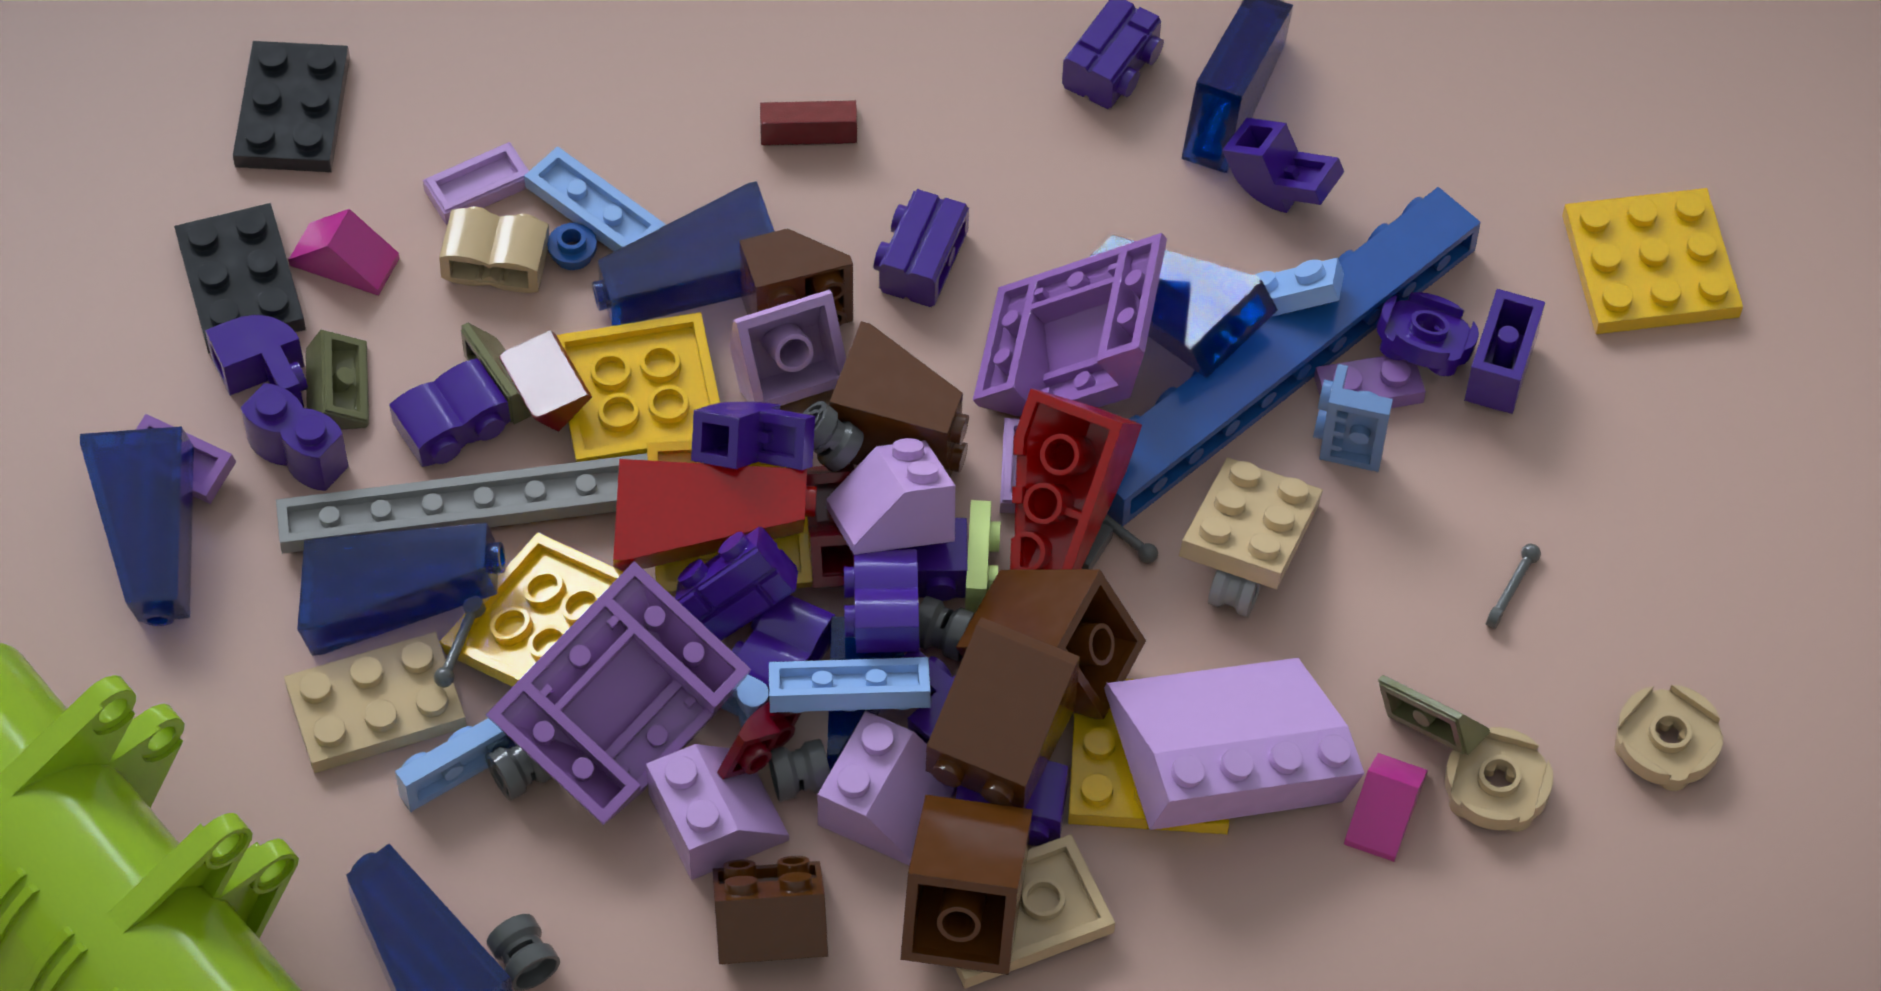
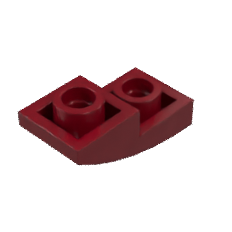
[717,701,802,779]

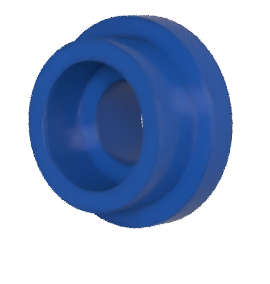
[547,223,597,270]

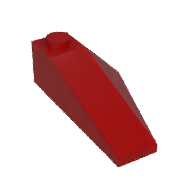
[1010,388,1142,570]

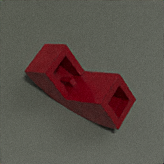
[806,464,855,588]

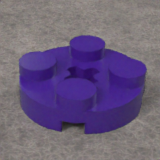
[1377,292,1479,376]

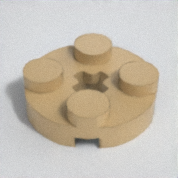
[1614,685,1723,791]
[1445,727,1553,832]

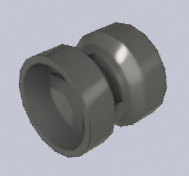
[802,401,864,472]
[919,596,975,662]
[769,739,830,802]
[485,745,552,801]
[486,914,560,991]

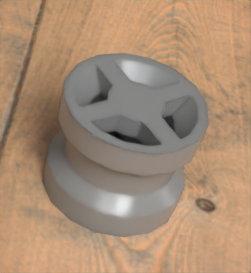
[1208,570,1261,618]

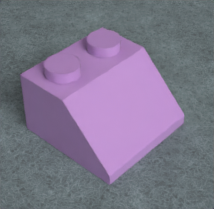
[730,290,846,406]
[826,438,955,555]
[817,711,957,866]
[646,744,789,880]

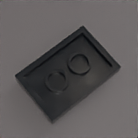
[233,41,350,172]
[174,203,306,354]

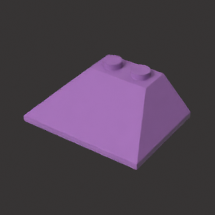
[973,233,1167,417]
[486,561,751,826]

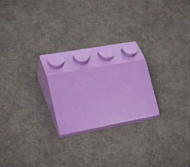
[1104,658,1365,830]

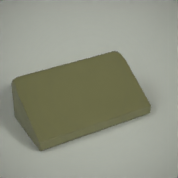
[461,323,532,425]
[306,329,369,430]
[1378,675,1490,755]

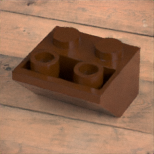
[739,228,853,326]
[712,856,828,964]

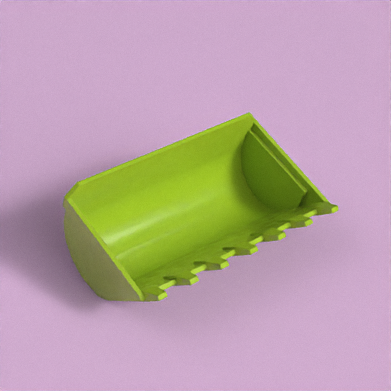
[0,643,302,991]

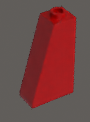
[613,459,817,571]

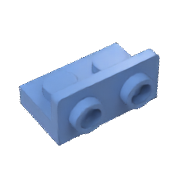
[1313,364,1393,472]

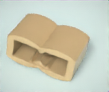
[439,207,549,293]

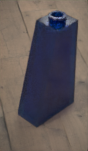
[1181,0,1293,173]
[592,181,775,326]
[1089,235,1278,378]
[80,426,194,626]
[297,523,506,656]
[346,843,513,991]

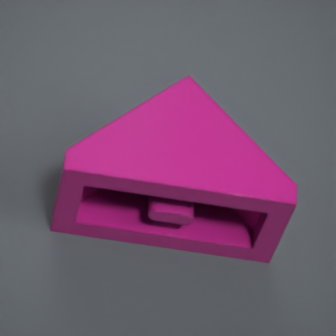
[288,209,400,296]
[1344,753,1428,862]

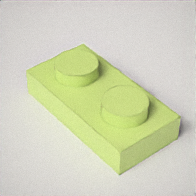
[965,500,1001,612]

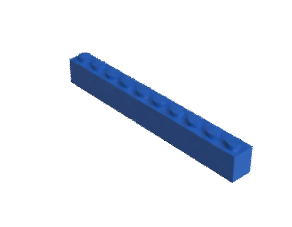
[1107,187,1481,526]

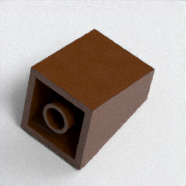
[829,321,969,477]
[956,569,1146,719]
[925,617,1080,808]
[900,794,1033,975]

